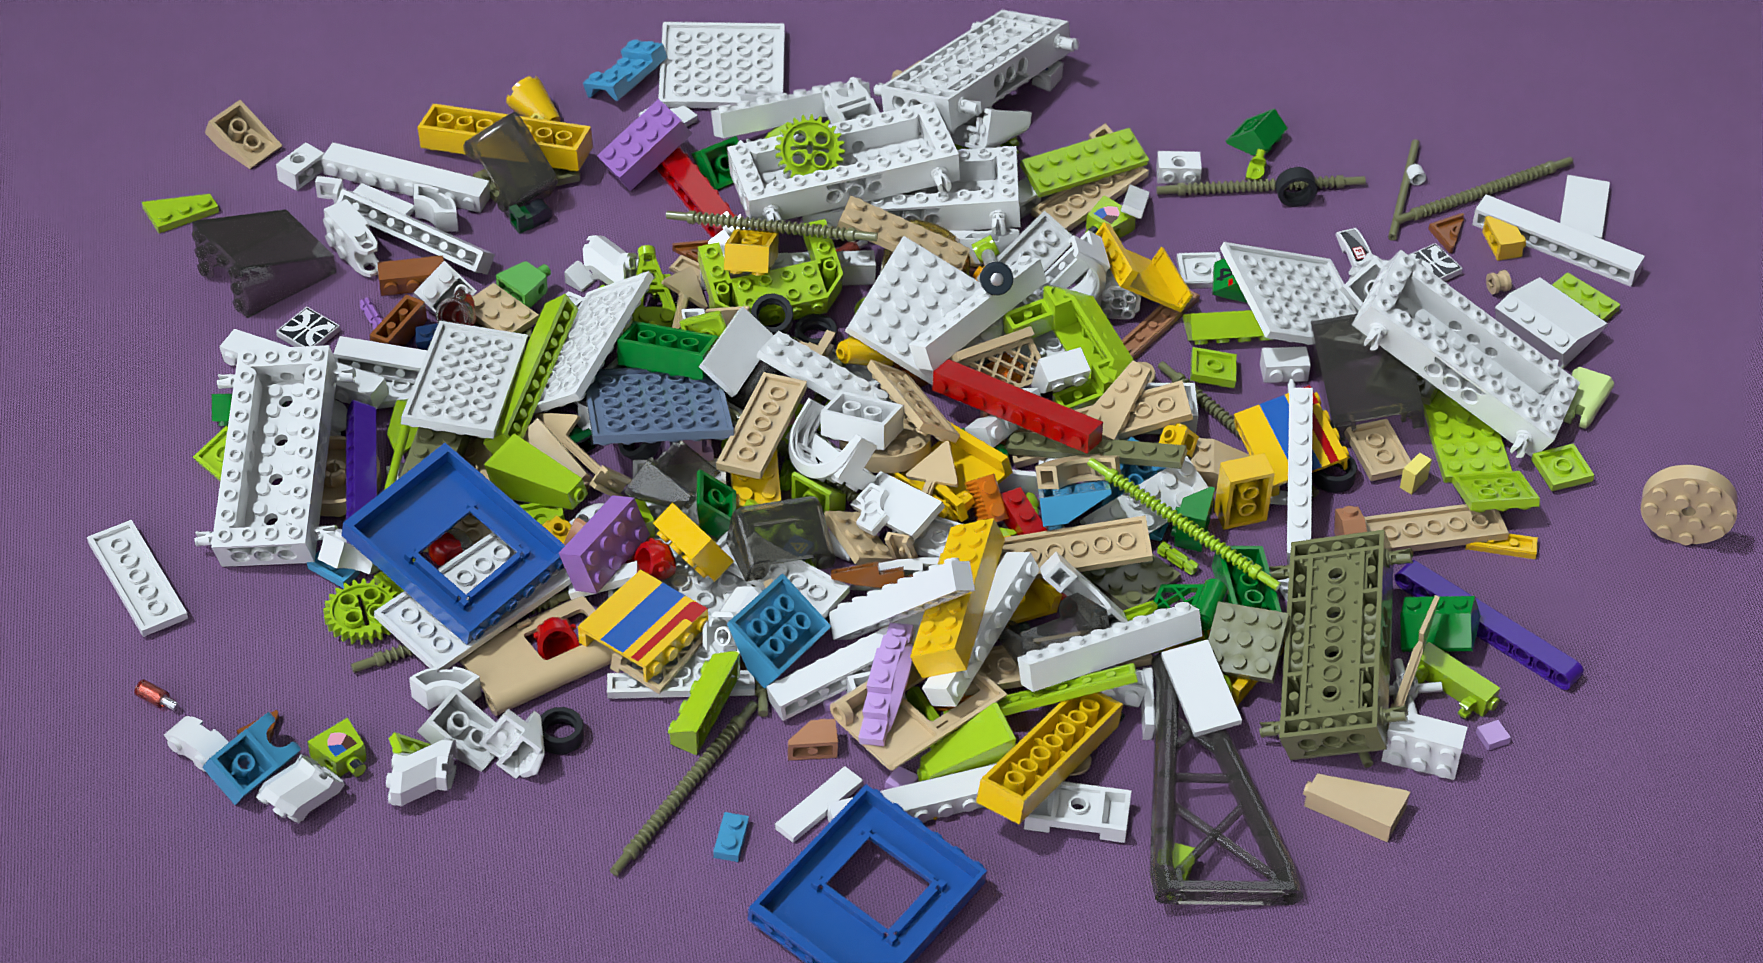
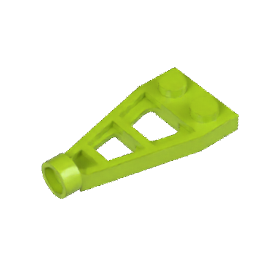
[631,245,676,328]

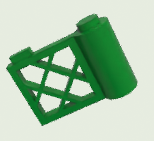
[1152,578,1227,630]

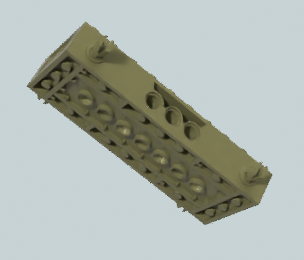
[1259,530,1413,760]

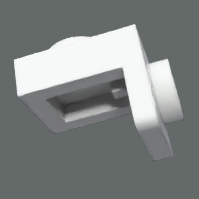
[315,176,346,204]

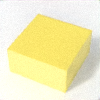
[1400,453,1432,495]

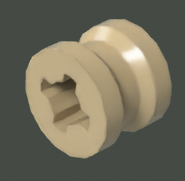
[1486,270,1512,295]

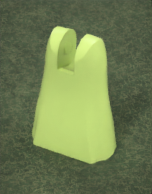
[1564,367,1614,428]

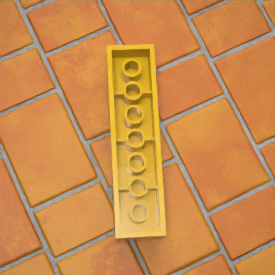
[418,104,593,171]
[910,518,1005,678]
[976,692,1123,824]

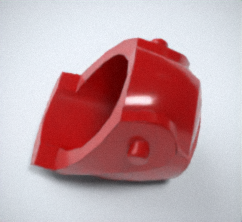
[625,538,676,582]
[533,617,580,660]

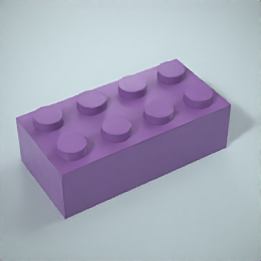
[597,99,692,191]
[559,495,650,594]

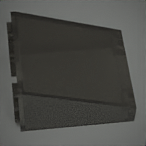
[191,209,336,318]
[1311,313,1425,442]

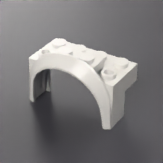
[1019,230,1110,307]
[785,398,877,492]

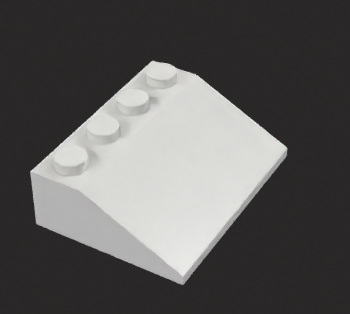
[1495,277,1608,368]

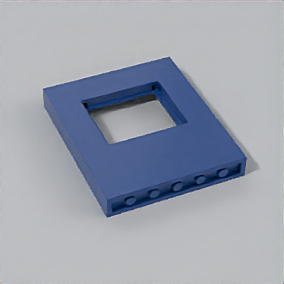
[341,443,565,645]
[748,784,987,963]

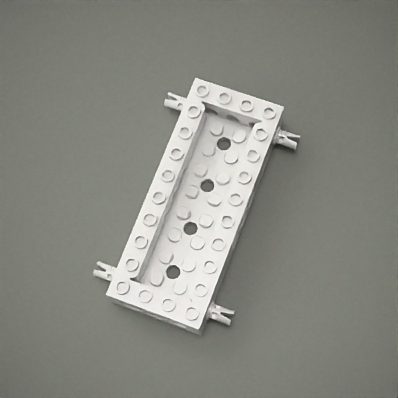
[874,10,1079,132]
[727,101,960,223]
[802,145,1020,239]
[1352,250,1580,458]
[195,345,356,567]

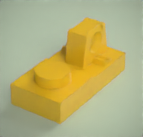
[933,484,975,522]

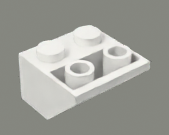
[412,261,477,319]

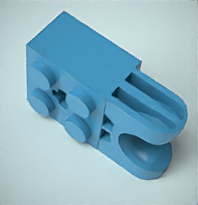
[202,712,301,805]

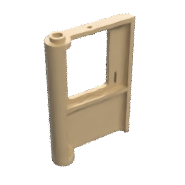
[460,596,615,716]
[830,661,1007,771]

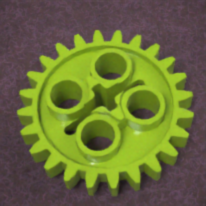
[774,114,845,178]
[323,578,398,645]

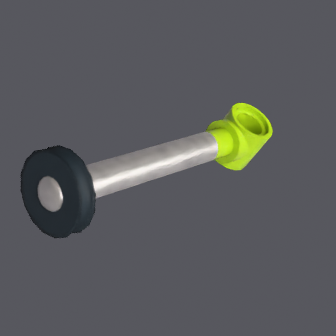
[971,235,1014,296]

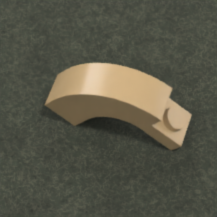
[1035,454,1121,489]

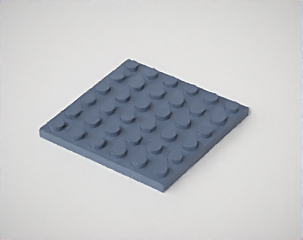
[585,368,734,445]

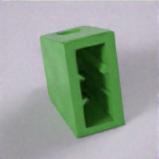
[496,262,551,308]

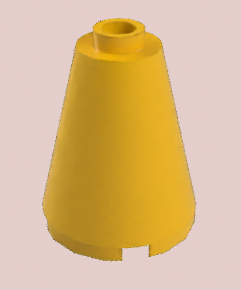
[506,76,561,122]
[836,336,894,367]

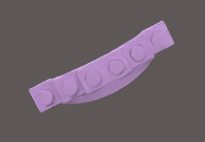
[858,623,914,746]

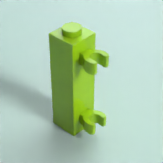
[1415,642,1500,719]

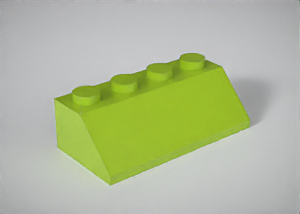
[1183,310,1273,345]
[668,651,740,755]

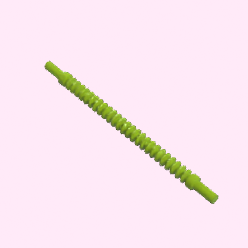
[1087,457,1281,591]

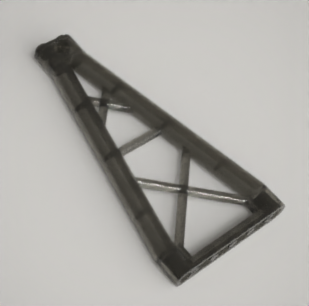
[1149,652,1304,905]

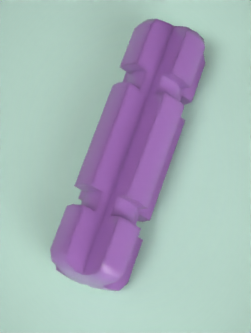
[359,297,383,329]

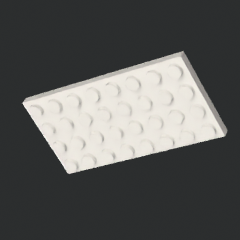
[533,271,654,416]
[401,321,528,439]
[374,532,571,670]

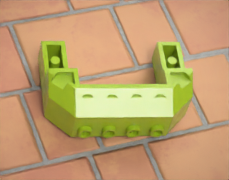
[698,219,843,326]
[1003,286,1134,410]

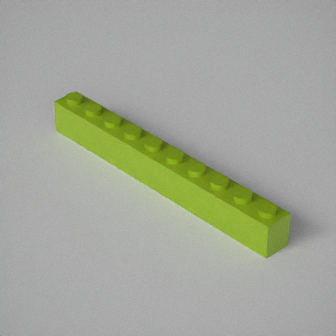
[483,294,579,454]

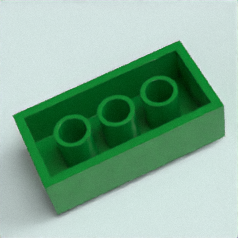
[617,321,719,380]
[1212,546,1282,612]

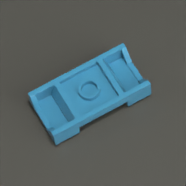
[583,40,668,101]

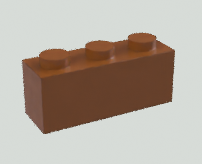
[377,255,444,296]
[369,294,427,347]

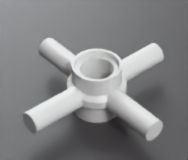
[1389,658,1442,714]

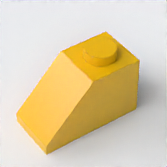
[1482,216,1526,261]

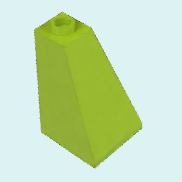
[484,434,587,510]
[917,702,1016,782]

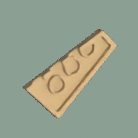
[1086,361,1152,440]

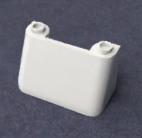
[949,106,1032,149]

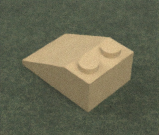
[205,100,282,169]
[1188,438,1249,492]

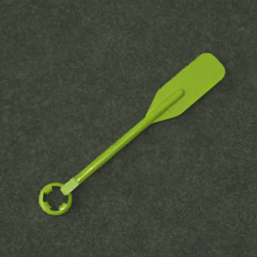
[384,400,418,490]

